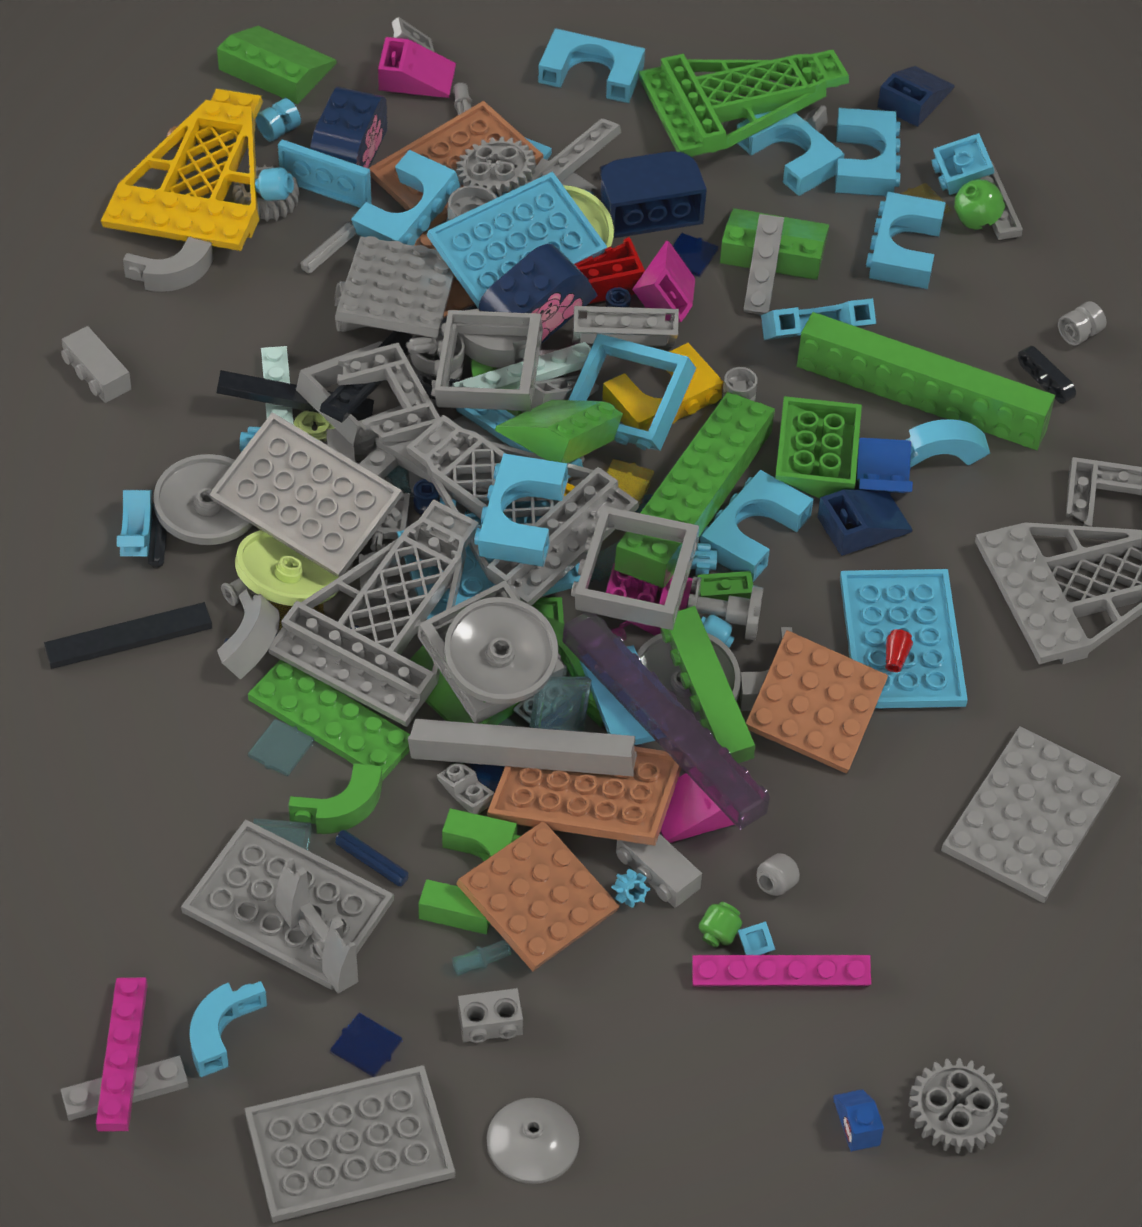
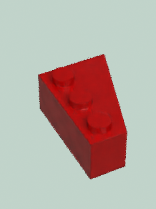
[574,237,645,304]

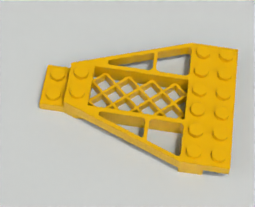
[101,89,263,251]

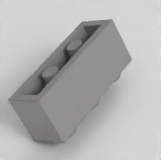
[61,326,132,403]
[616,834,702,908]

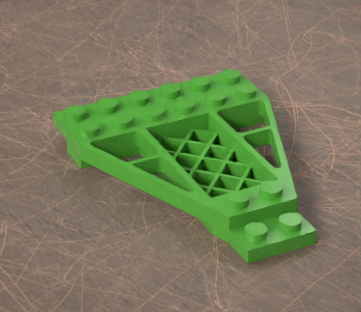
[639,50,849,157]

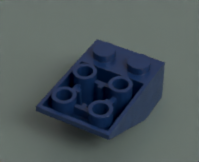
[878,66,955,127]
[817,490,913,556]

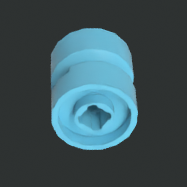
[255,98,301,141]

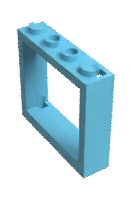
[569,334,696,451]

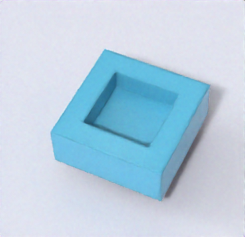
[738,922,775,955]

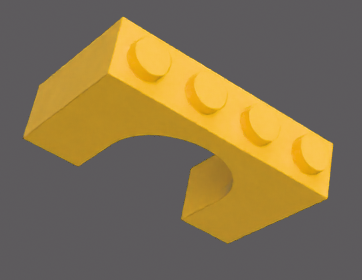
[602,343,724,431]

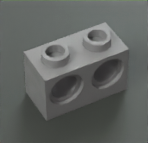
[458,988,523,1043]

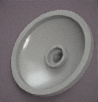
[487,1098,579,1184]

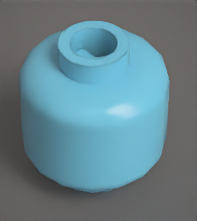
[255,167,294,201]
[701,615,735,647]

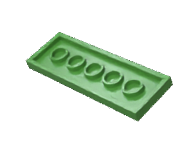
[248,659,410,780]

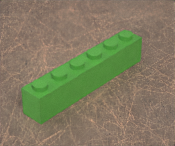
[660,606,755,766]

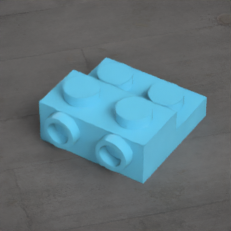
[931,133,995,195]

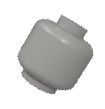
[756,853,800,896]

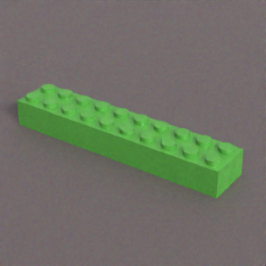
[797,312,1055,450]
[614,392,775,588]

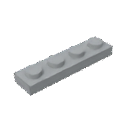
[979,162,1023,240]
[744,214,784,315]
[61,1056,189,1121]

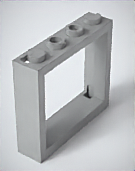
[572,306,679,347]
[431,310,543,411]
[296,341,436,446]
[571,506,699,630]
[418,581,564,724]

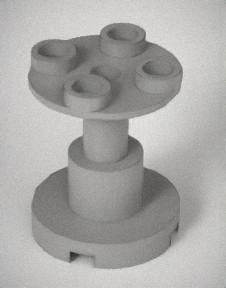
[688,576,764,640]

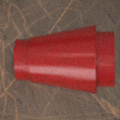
[885,629,913,672]

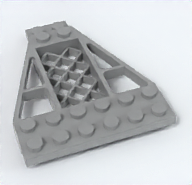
[407,415,639,606]
[268,499,480,727]
[975,522,1142,664]

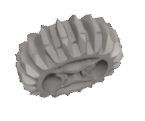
[232,164,299,222]

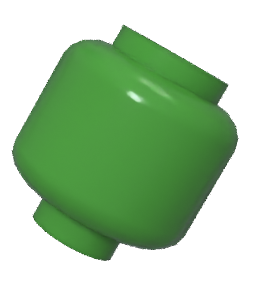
[699,902,742,948]

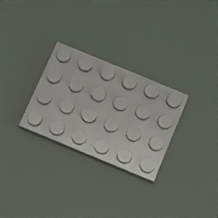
[335,236,454,338]
[209,412,403,578]
[941,726,1121,903]
[181,819,394,990]
[244,1065,455,1223]

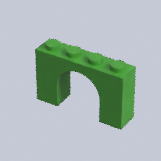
[419,808,521,934]

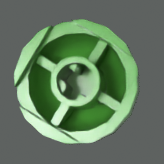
[954,179,1005,230]

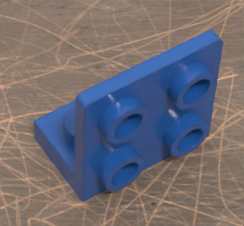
[856,438,913,493]

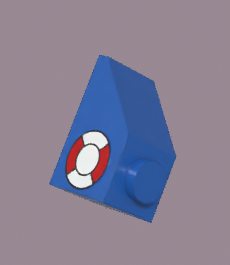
[833,1089,884,1152]

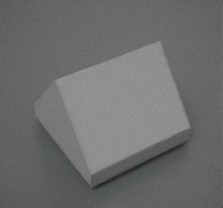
[803,105,827,133]

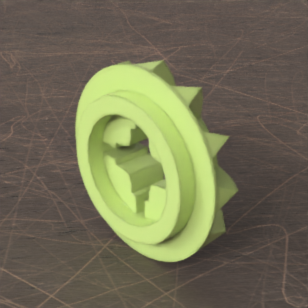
[294,411,335,442]

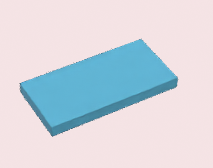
[278,140,371,208]
[580,645,669,745]

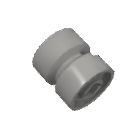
[1058,301,1107,346]
[722,367,758,401]

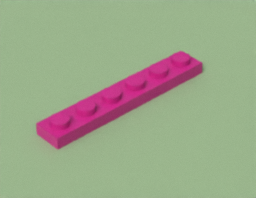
[692,955,871,986]
[96,978,148,1132]

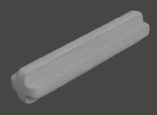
[301,223,356,273]

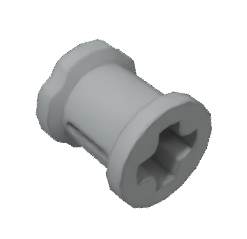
[221,578,255,606]

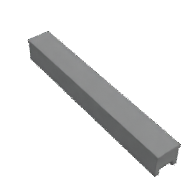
[408,719,637,777]

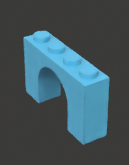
[538,29,645,103]
[835,108,900,196]
[737,112,844,196]
[351,150,461,246]
[866,192,946,289]
[761,298,876,340]
[474,453,568,567]
[699,470,814,582]

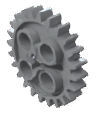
[456,137,536,197]
[908,1058,1009,1153]

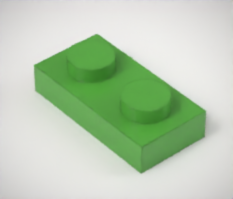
[697,571,753,601]

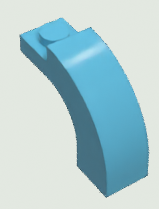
[906,419,990,468]
[117,490,153,556]
[190,981,267,1078]

